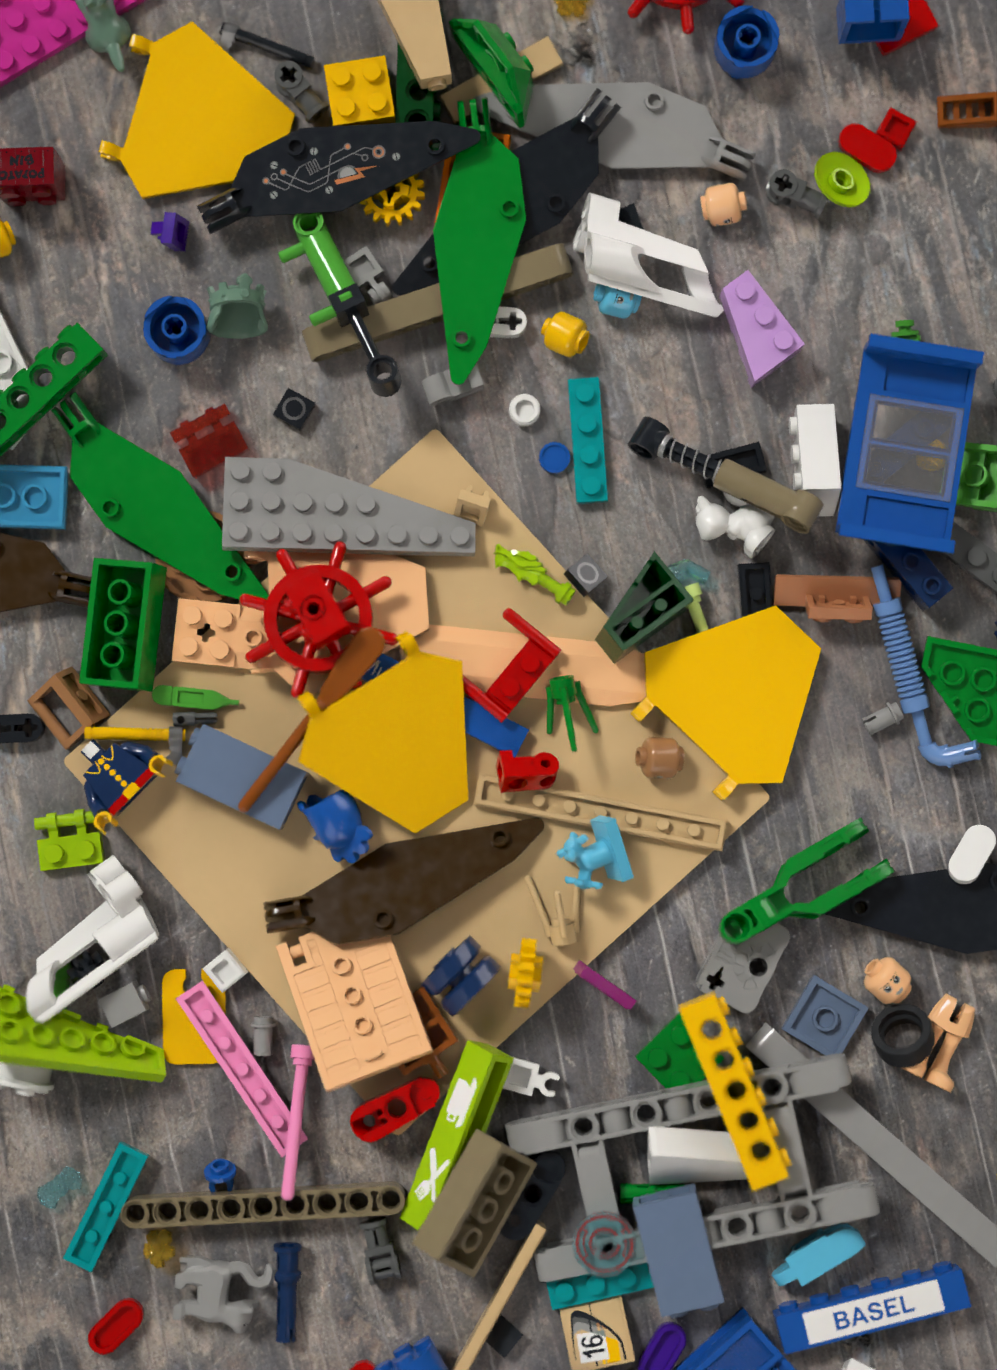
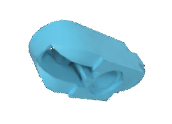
[771,1223,866,1286]

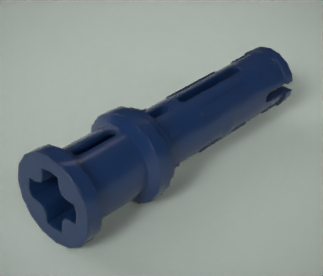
[273,1242,302,1343]

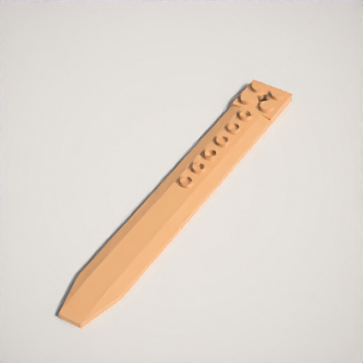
[171,598,646,706]

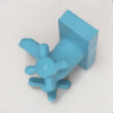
[556,815,634,889]

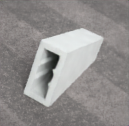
[647,1126,770,1185]

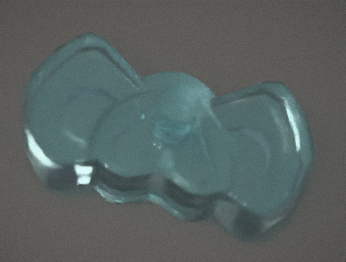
[37,1167,82,1209]

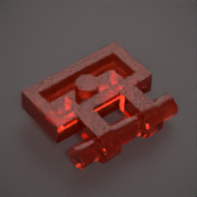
[170,403,249,479]

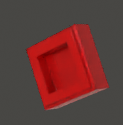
[876,107,917,151]

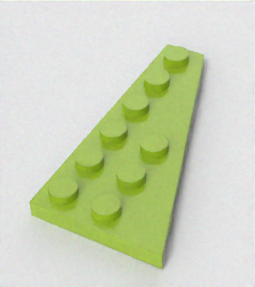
[0,984,166,1083]

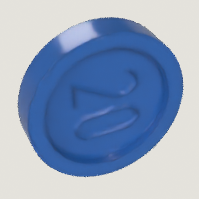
[539,442,570,474]

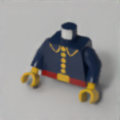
[81,739,173,835]

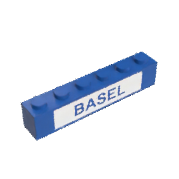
[772,1261,971,1355]

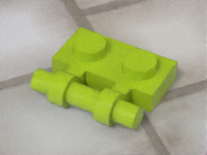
[34,808,105,871]

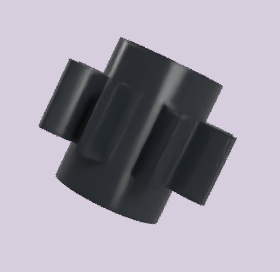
[66,951,104,991]

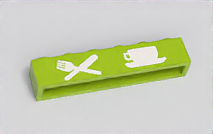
[400,1040,514,1230]

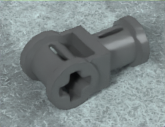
[275,61,329,124]
[765,169,828,219]
[359,1217,402,1285]

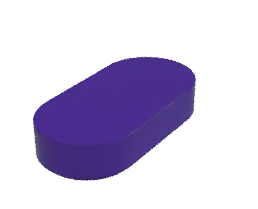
[638,1321,686,1370]

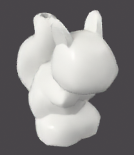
[696,492,775,559]

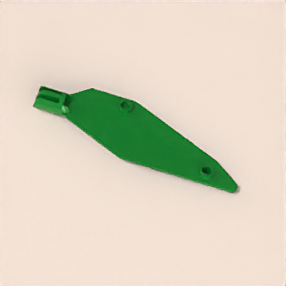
[433,98,526,385]
[51,392,269,600]

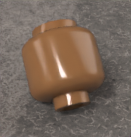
[635,737,684,779]

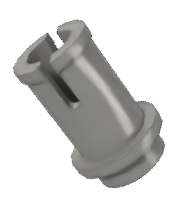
[861,702,904,736]
[251,1015,276,1056]

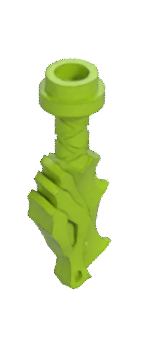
[493,544,576,606]

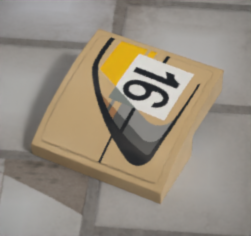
[559,1295,635,1370]

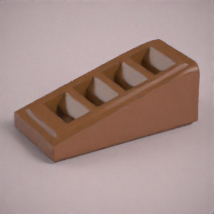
[937,91,997,129]

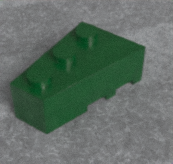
[595,551,694,664]

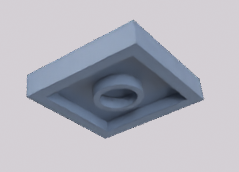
[781,975,869,1056]

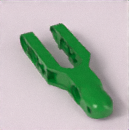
[718,818,895,945]

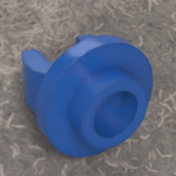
[204,1159,236,1192]

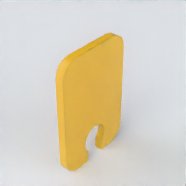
[162,968,226,1065]

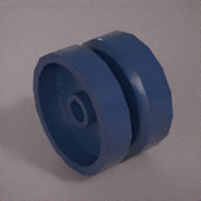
[421,935,501,1017]

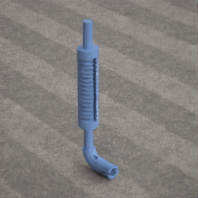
[871,564,981,768]

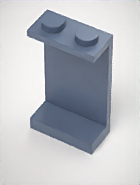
[175,724,309,830]
[633,1183,725,1318]

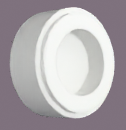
[509,394,540,426]

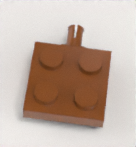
[398,987,458,1079]

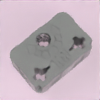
[696,906,790,1013]

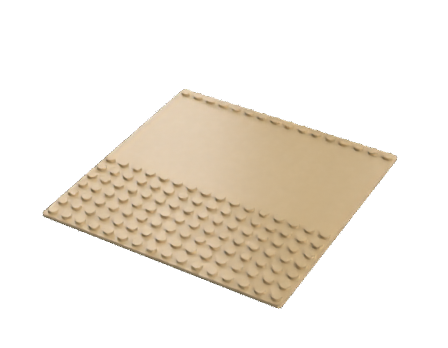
[64,429,769,1135]

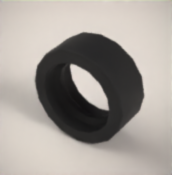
[871,1004,935,1068]

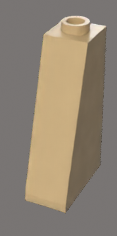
[377,0,452,91]

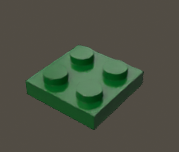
[635,1012,724,1088]

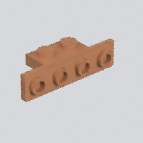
[773,574,901,623]

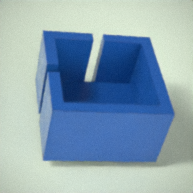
[836,0,910,44]

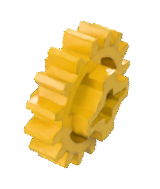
[360,173,425,227]
[507,938,543,1009]

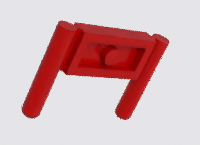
[463,608,562,723]

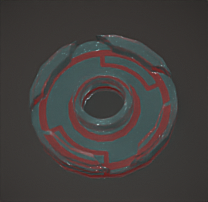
[572,1211,637,1278]

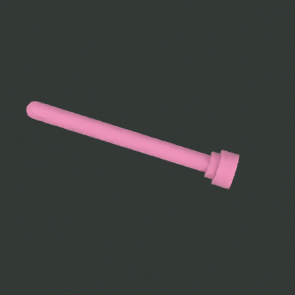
[281,1044,315,1201]

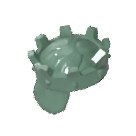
[206,273,268,339]

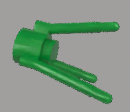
[545,675,599,752]

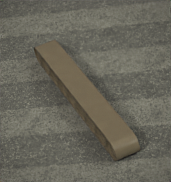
[302,243,574,362]
[120,1181,406,1229]

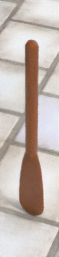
[238,627,385,813]

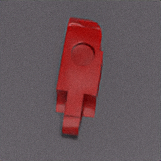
[350,1076,440,1142]

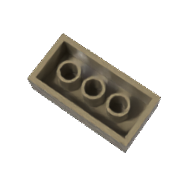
[412,1129,538,1277]

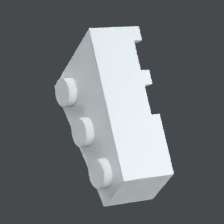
[789,404,841,517]

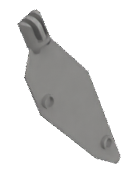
[473,82,756,182]

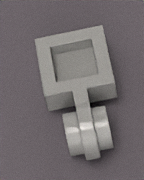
[344,246,393,305]

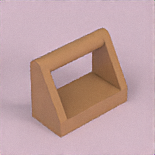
[27,666,110,750]

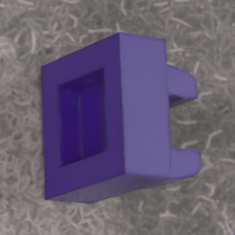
[150,212,189,252]

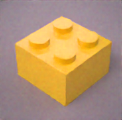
[324,55,396,126]

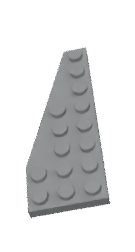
[222,457,476,557]

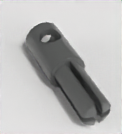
[173,712,218,726]

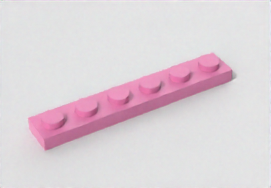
[176,980,308,1157]

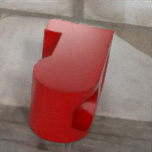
[496,750,559,793]

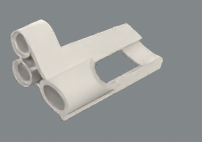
[573,193,724,318]
[26,855,159,1023]

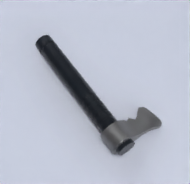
[219,21,315,69]

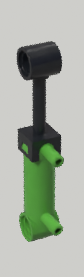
[278,213,402,397]

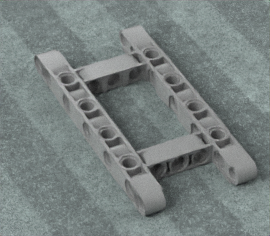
[505,1053,881,1282]

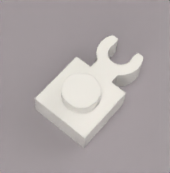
[503,1056,560,1097]

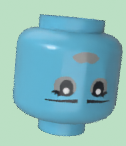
[593,284,642,319]

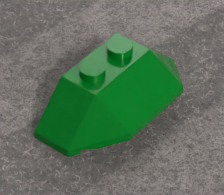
[448,18,534,129]

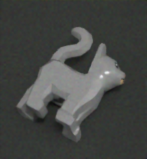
[173,1254,275,1334]

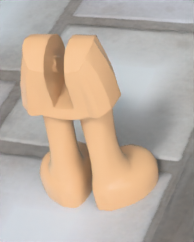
[901,994,975,1093]

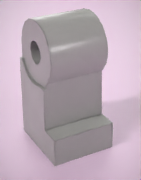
[421,364,484,406]

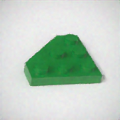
[920,636,997,746]

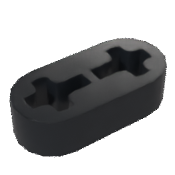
[0,713,45,744]

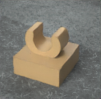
[454,485,491,527]

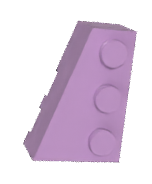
[719,270,805,388]

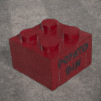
[0,147,66,206]

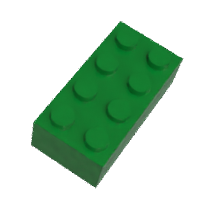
[79,558,167,692]

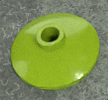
[814,152,870,208]

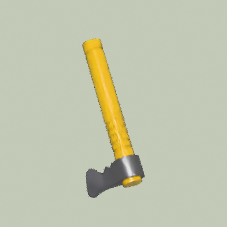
[84,726,185,765]

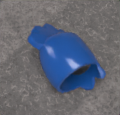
[297,789,373,863]

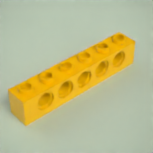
[678,991,792,1191]

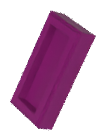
[573,960,636,1010]

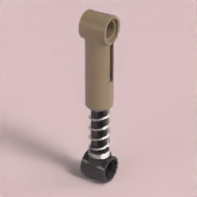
[628,417,824,534]

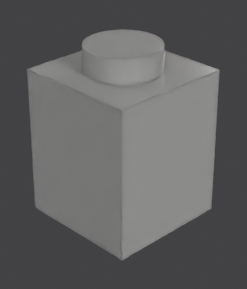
[98,980,151,1028]

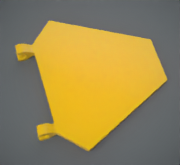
[98,22,295,199]
[630,605,821,801]
[297,631,468,834]

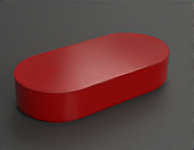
[838,123,897,173]
[88,1298,144,1355]

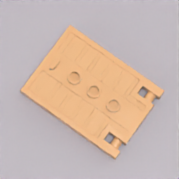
[276,932,433,1093]

